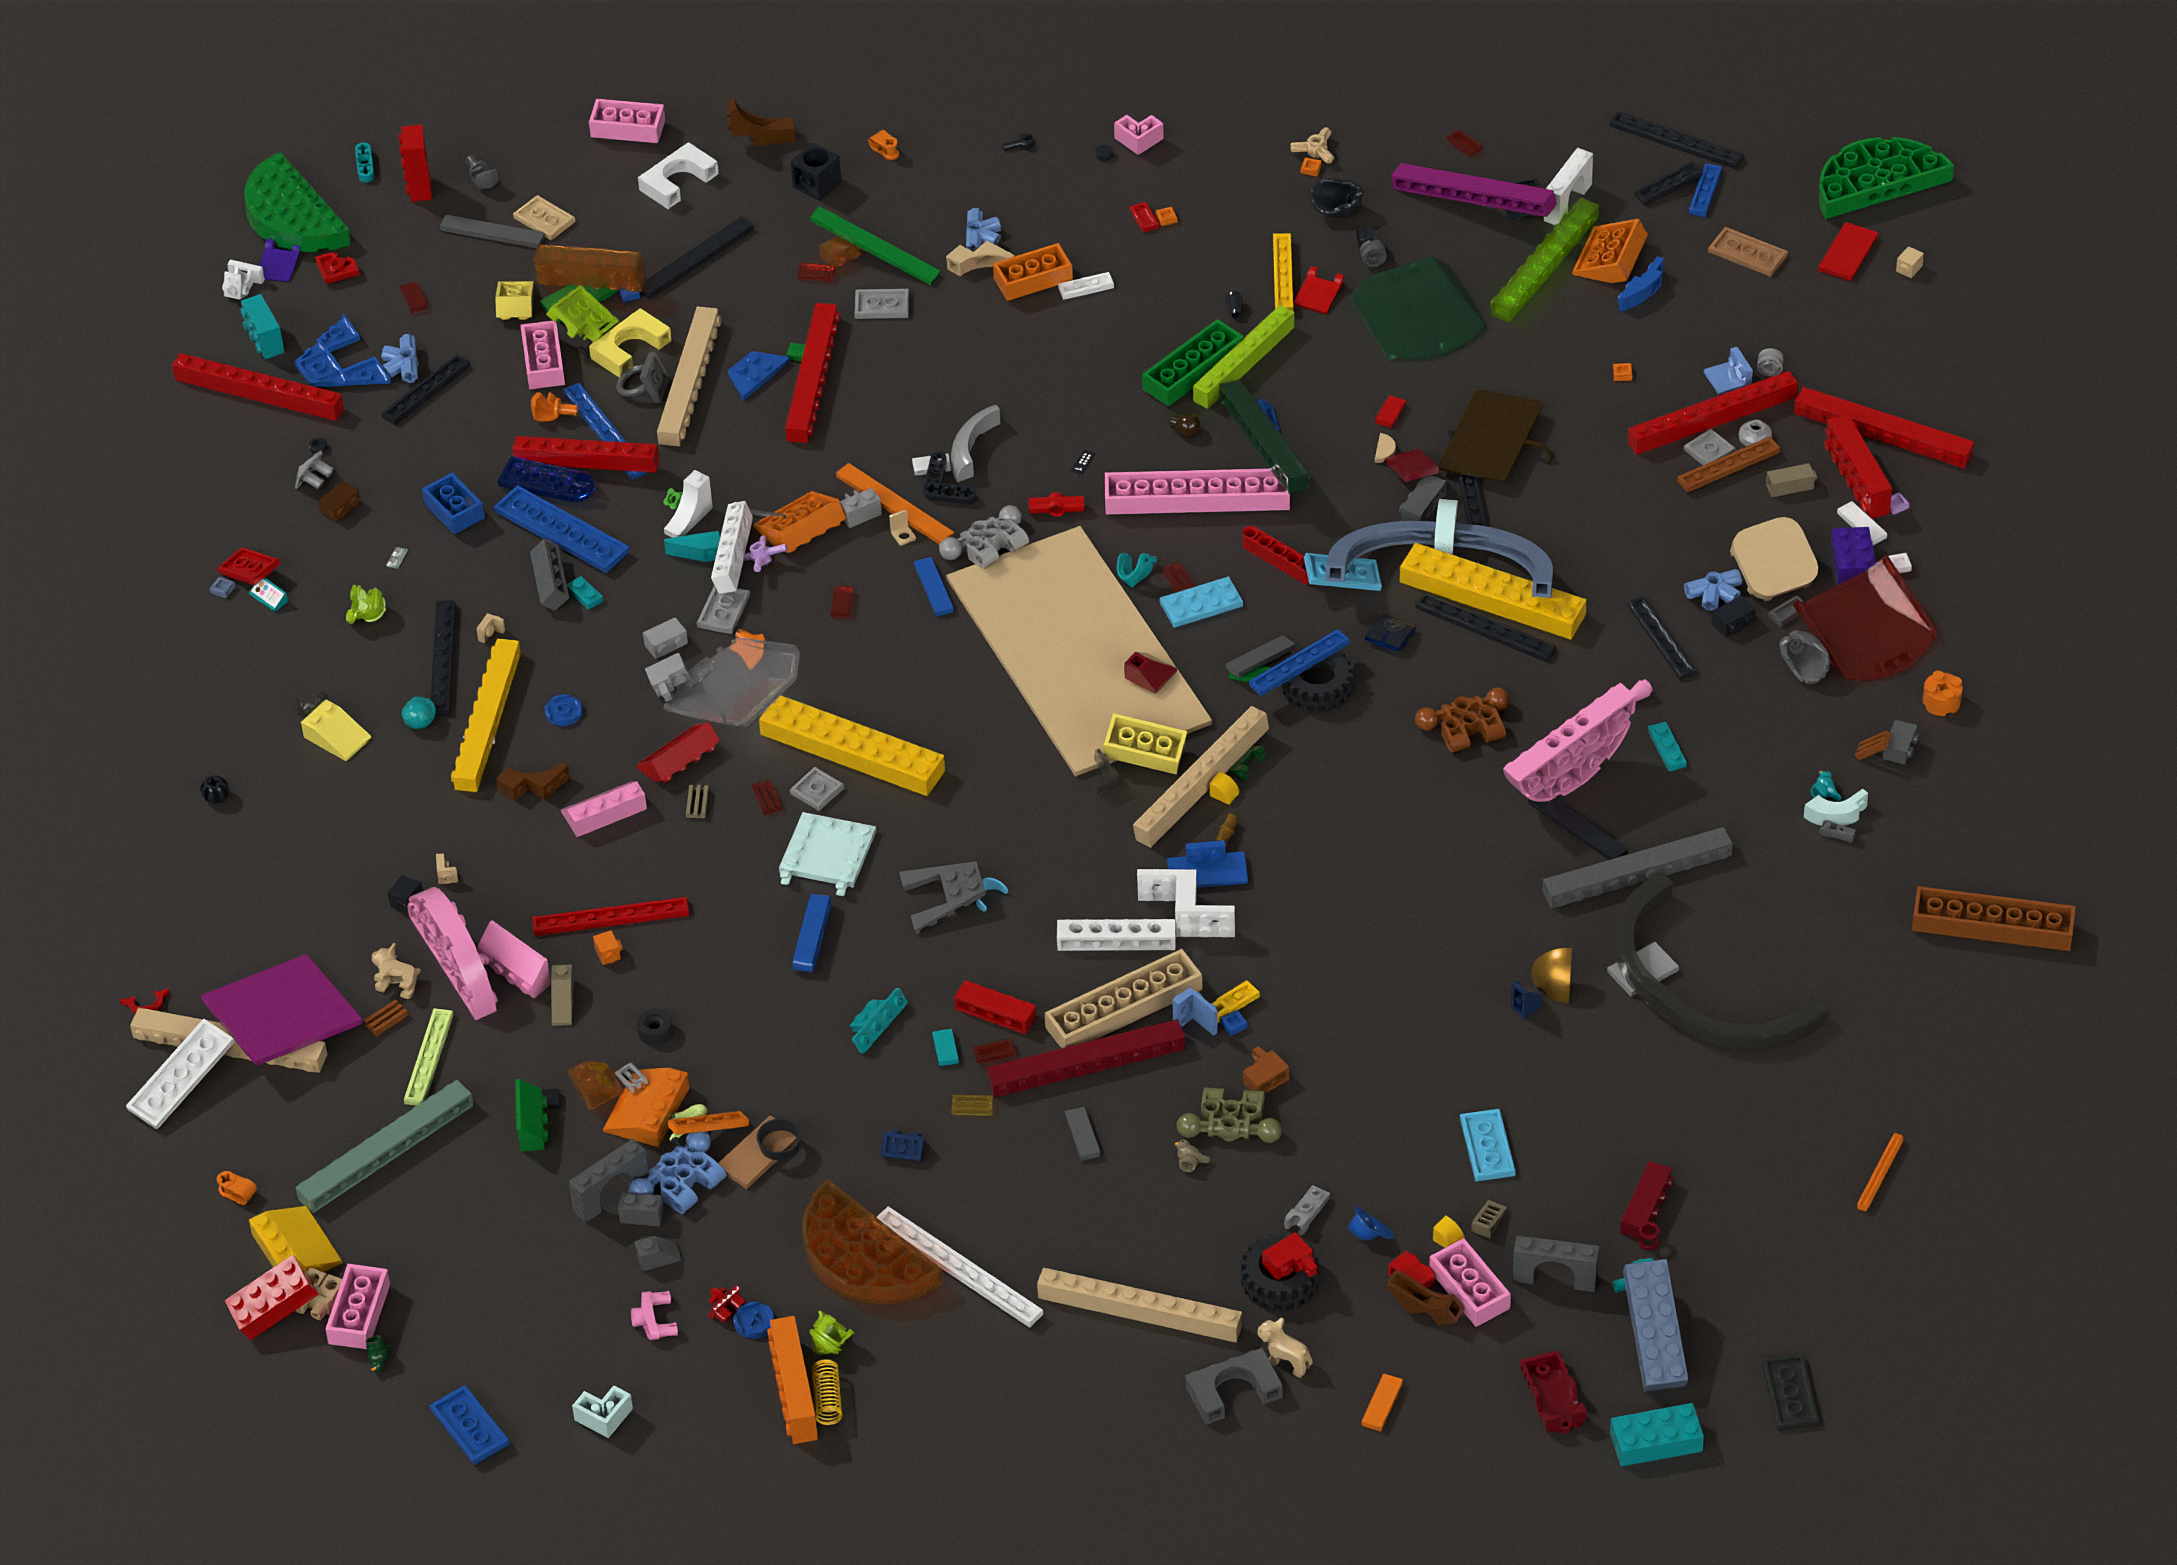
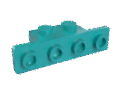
[850,988,908,1054]

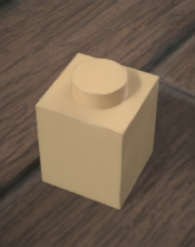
[1896,246,1924,278]

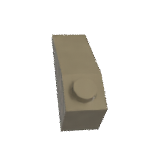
[551,965,574,1026]

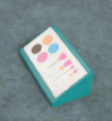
[249,578,288,612]

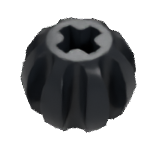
[200,775,229,804]

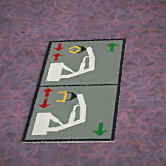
[385,546,409,569]

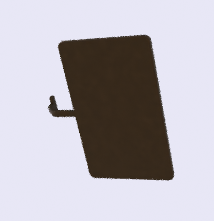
[1438,389,1554,482]

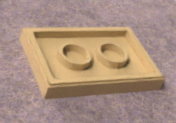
[513,195,576,240]

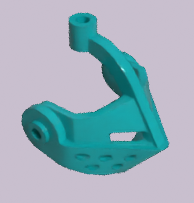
[1117,553,1157,588]

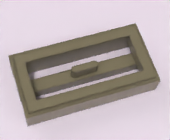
[686,785,709,818]

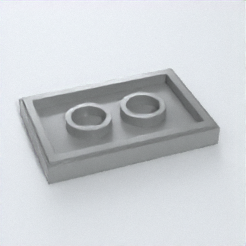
[855,289,909,319]
[697,585,750,634]
[1607,942,1679,996]

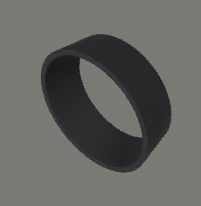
[757,1118,801,1161]

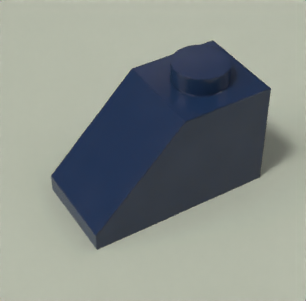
[1511,981,1542,1019]

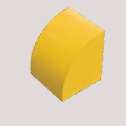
[1209,771,1239,805]
[1433,1215,1465,1248]

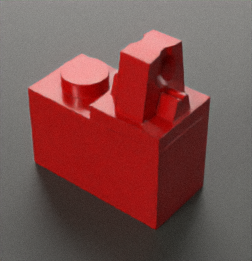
[1262,1232,1317,1280]

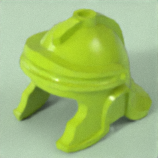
[346,585,386,624]
[809,1310,855,1355]

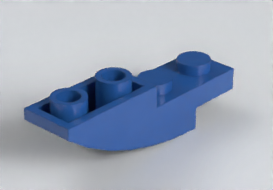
[1617,256,1664,312]

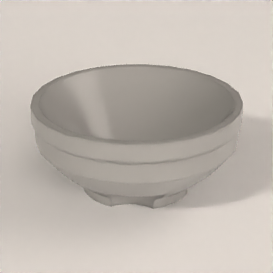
[1739,420,1772,446]

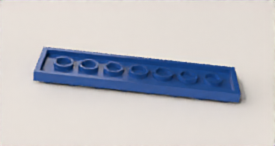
[494,485,630,573]

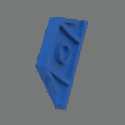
[728,351,790,401]

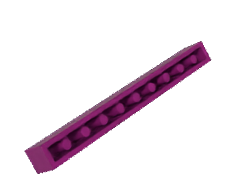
[1391,163,1557,217]

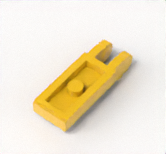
[1212,980,1260,1023]

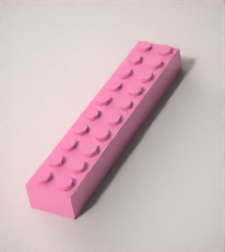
[1105,468,1290,514]

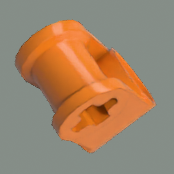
[868,130,899,160]
[217,1171,257,1205]

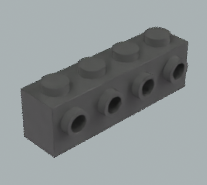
[530,539,569,611]

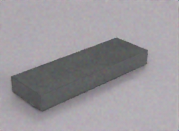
[1065,1107,1101,1161]

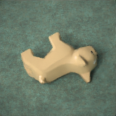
[372,943,421,999]
[1258,1317,1313,1378]

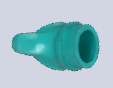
[1811,771,1842,801]

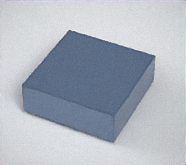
[209,577,236,599]

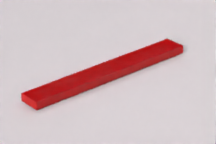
[532,897,689,936]

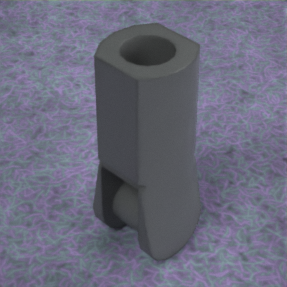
[1819,820,1857,843]

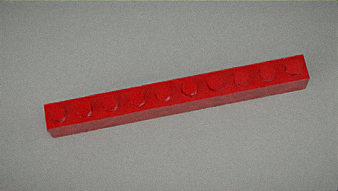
[785,303,840,443]
[172,353,344,421]
[1628,371,1798,455]
[1794,387,1974,469]

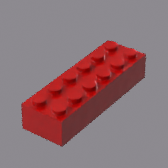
[1824,414,1892,519]

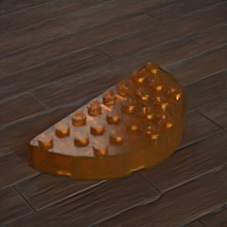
[802,1179,943,1304]

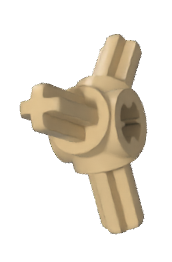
[1290,127,1334,164]

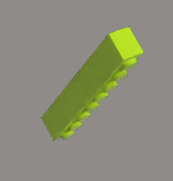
[1193,305,1294,409]

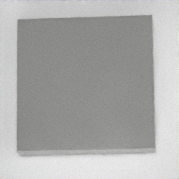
[1684,429,1736,465]
[790,767,844,811]

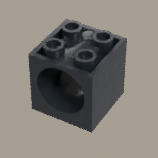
[790,143,842,201]

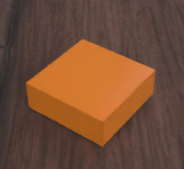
[1301,158,1322,176]
[1155,207,1177,226]
[1613,363,1632,381]

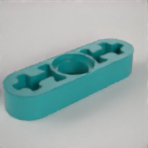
[355,143,374,183]

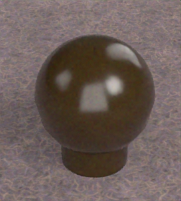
[1170,413,1200,438]

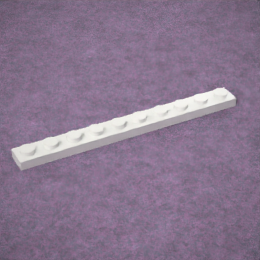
[875,1206,1043,1328]

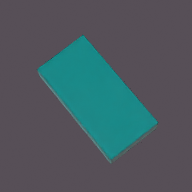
[932,1029,959,1066]

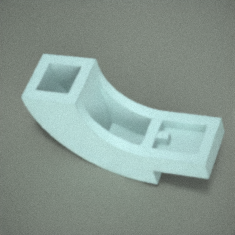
[1434,499,1458,555]
[1804,789,1868,826]

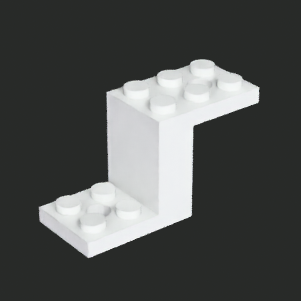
[1137,869,1235,937]

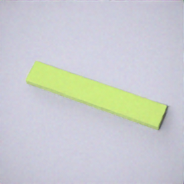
[404,1008,453,1106]

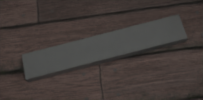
[440,214,545,249]

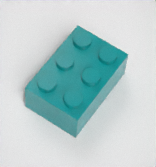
[240,294,284,359]

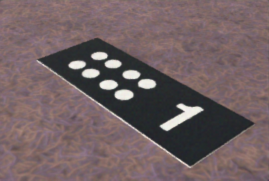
[1070,450,1095,476]

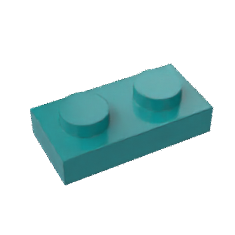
[566,576,603,610]

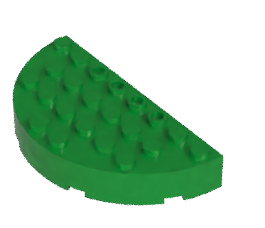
[1819,137,1954,219]
[244,152,350,252]

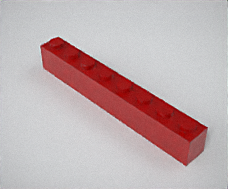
[512,436,660,473]

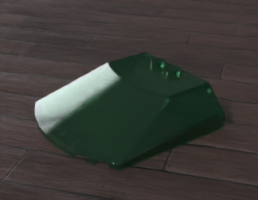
[1351,256,1486,361]

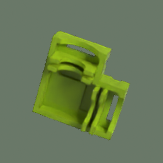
[546,285,619,342]

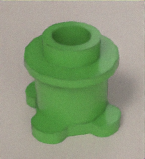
[663,488,683,510]

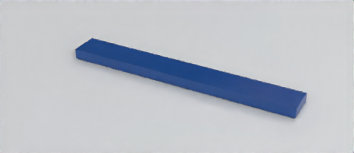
[563,383,648,480]

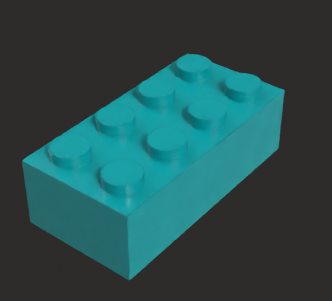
[1610,1403,1704,1467]

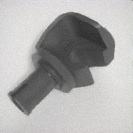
[466,155,499,190]

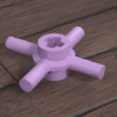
[743,536,788,572]

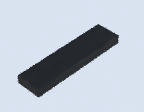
[1635,161,1703,206]

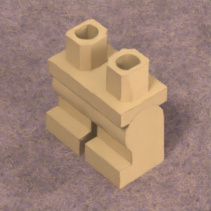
[295,1268,342,1320]

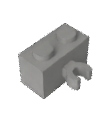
[840,488,882,528]

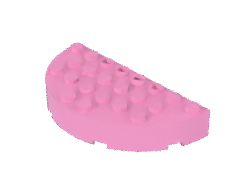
[1503,683,1636,802]
[408,887,498,1020]

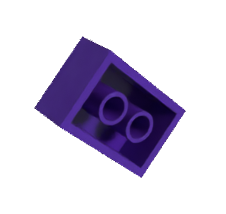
[1830,527,1876,584]

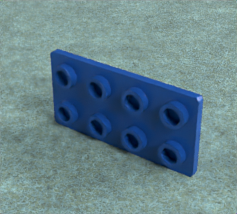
[1167,840,1248,888]

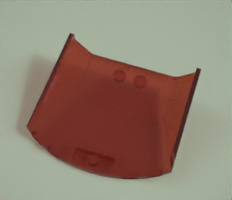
[1793,555,1938,681]

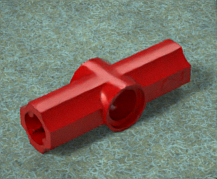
[1029,492,1084,517]

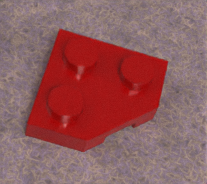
[315,252,359,284]

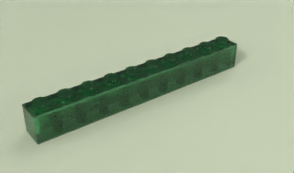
[1219,380,1311,494]

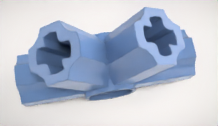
[966,208,1001,252]
[381,334,419,383]
[1684,569,1742,611]

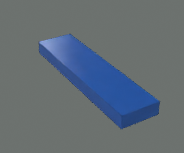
[1689,163,1722,217]
[914,557,954,617]

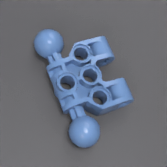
[628,1131,726,1214]

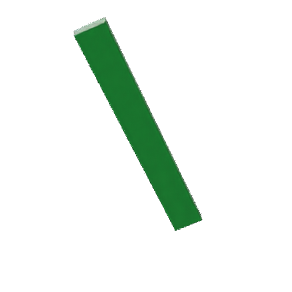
[810,206,940,285]

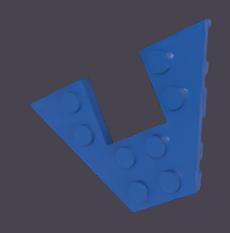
[295,314,391,387]

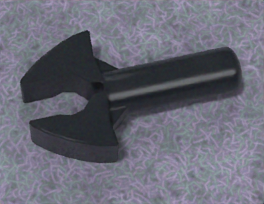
[1002,133,1035,151]

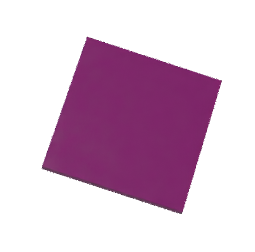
[201,954,363,1066]

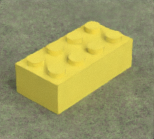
[1102,713,1187,775]

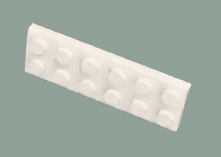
[126,1019,235,1129]

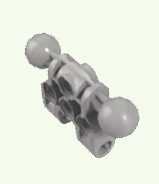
[939,505,1029,568]

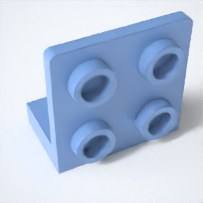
[1704,347,1753,395]

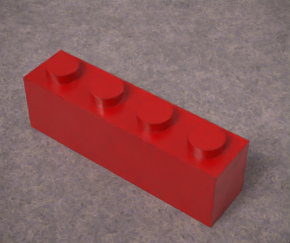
[954,980,1036,1035]

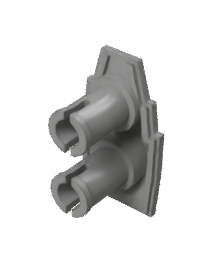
[295,451,334,490]

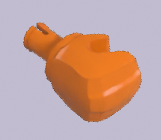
[531,392,578,422]

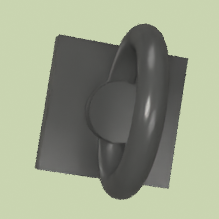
[616,352,670,403]

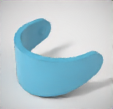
[976,878,1008,911]

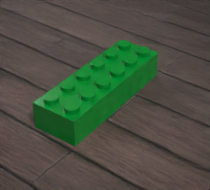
[1142,319,1243,407]

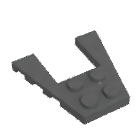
[899,861,986,934]

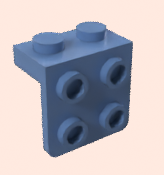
[1173,987,1218,1035]

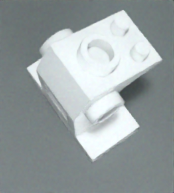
[222,260,265,300]

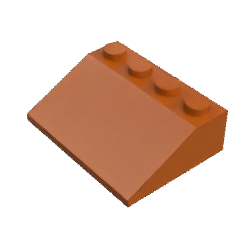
[1572,219,1648,283]
[753,491,846,553]
[603,1068,690,1147]

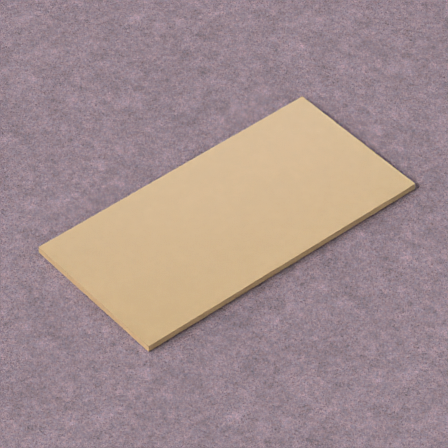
[946,526,1212,777]

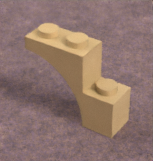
[946,241,1014,277]

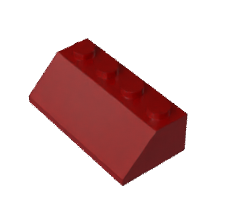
[636,722,720,783]

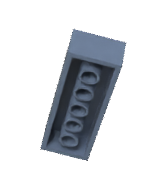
[1623,1259,1688,1392]

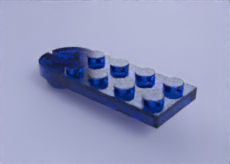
[497,456,595,502]

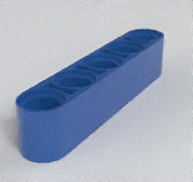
[793,894,831,973]

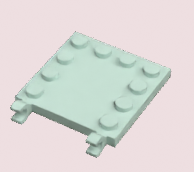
[779,812,876,896]

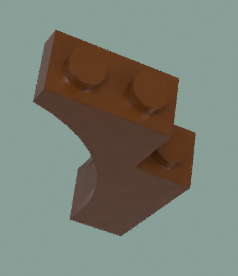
[725,99,796,147]

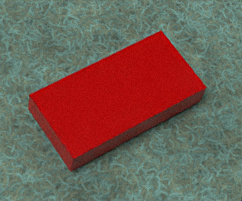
[1129,202,1159,233]
[1375,395,1406,428]

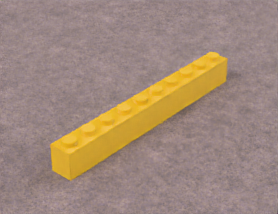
[451,639,521,792]

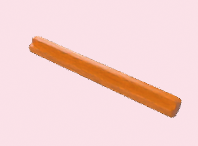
[1857,1133,1904,1212]

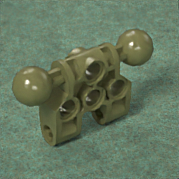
[1176,1087,1282,1143]

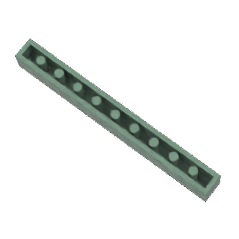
[296,1080,474,1214]

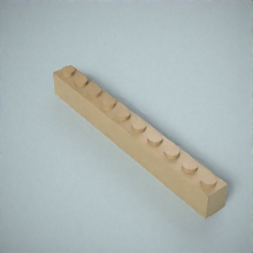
[657,306,721,446]
[1133,706,1269,848]
[130,1008,327,1073]
[1037,1268,1242,1343]

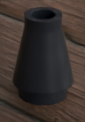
[1225,291,1243,318]

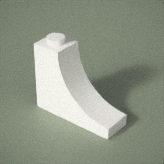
[664,470,713,538]

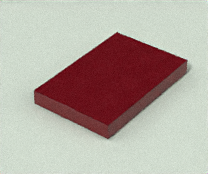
[1385,449,1439,482]

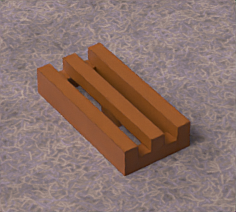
[1855,730,1892,761]
[364,999,408,1036]

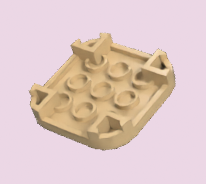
[1730,517,1818,601]

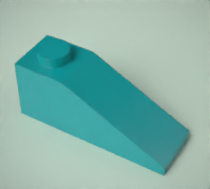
[664,531,720,562]

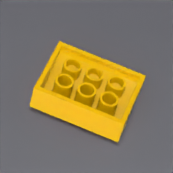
[249,1206,343,1272]

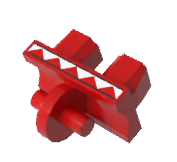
[708,1285,745,1323]

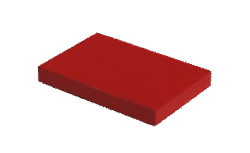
[217,547,281,585]

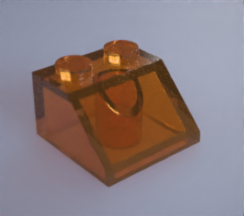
[567,1061,624,1111]

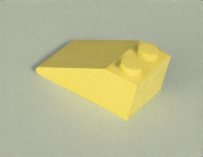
[495,281,534,320]
[301,700,371,762]

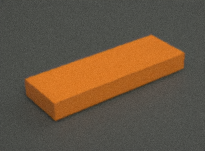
[1362,1373,1403,1431]

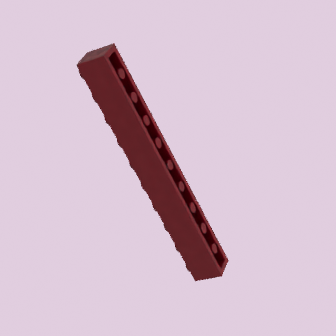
[986,1019,1185,1098]

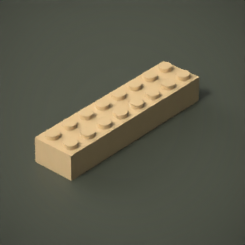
[1045,949,1202,1048]

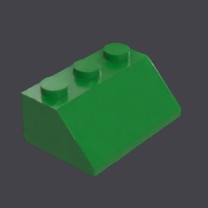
[515,1079,548,1152]

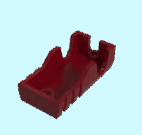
[1519,1350,1586,1434]

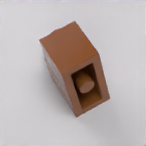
[1243,1046,1289,1094]

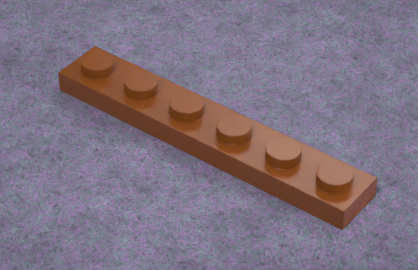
[1677,437,1780,493]

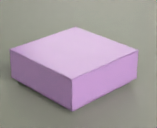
[1890,492,1909,515]

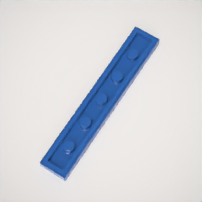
[1249,629,1350,696]

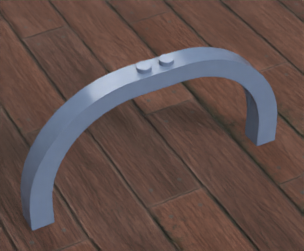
[1326,521,1553,598]

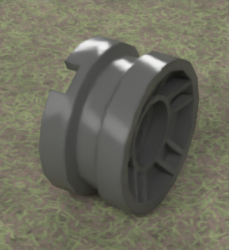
[1360,239,1387,267]

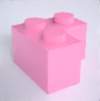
[1114,115,1164,155]

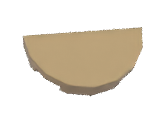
[1375,433,1396,463]

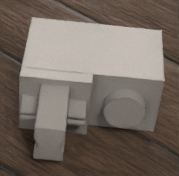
[645,653,691,702]

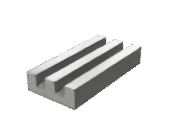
[615,1063,648,1093]

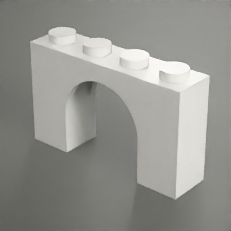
[638,142,718,209]
[1544,148,1593,227]

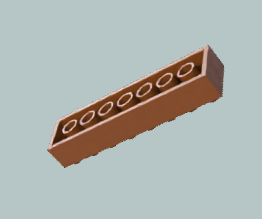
[1912,886,2076,951]

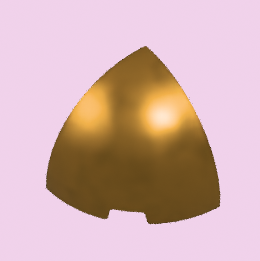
[1531,948,1572,1004]

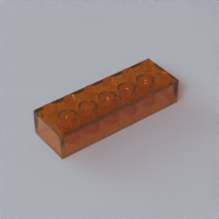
[533,244,646,292]

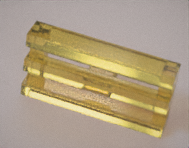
[951,1095,993,1116]

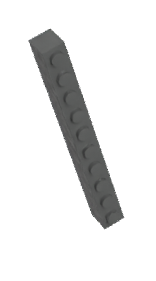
[1542,827,1733,909]

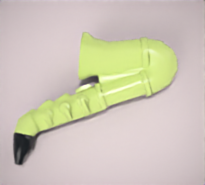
[670,1104,707,1146]

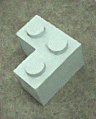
[572,1386,633,1438]

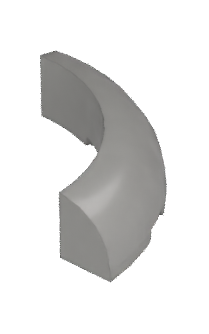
[951,405,1000,482]

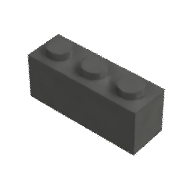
[1399,475,1446,521]

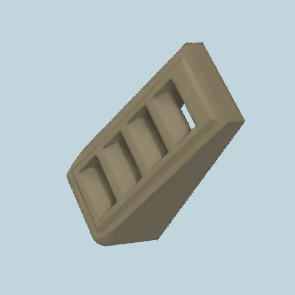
[1471,1200,1507,1239]

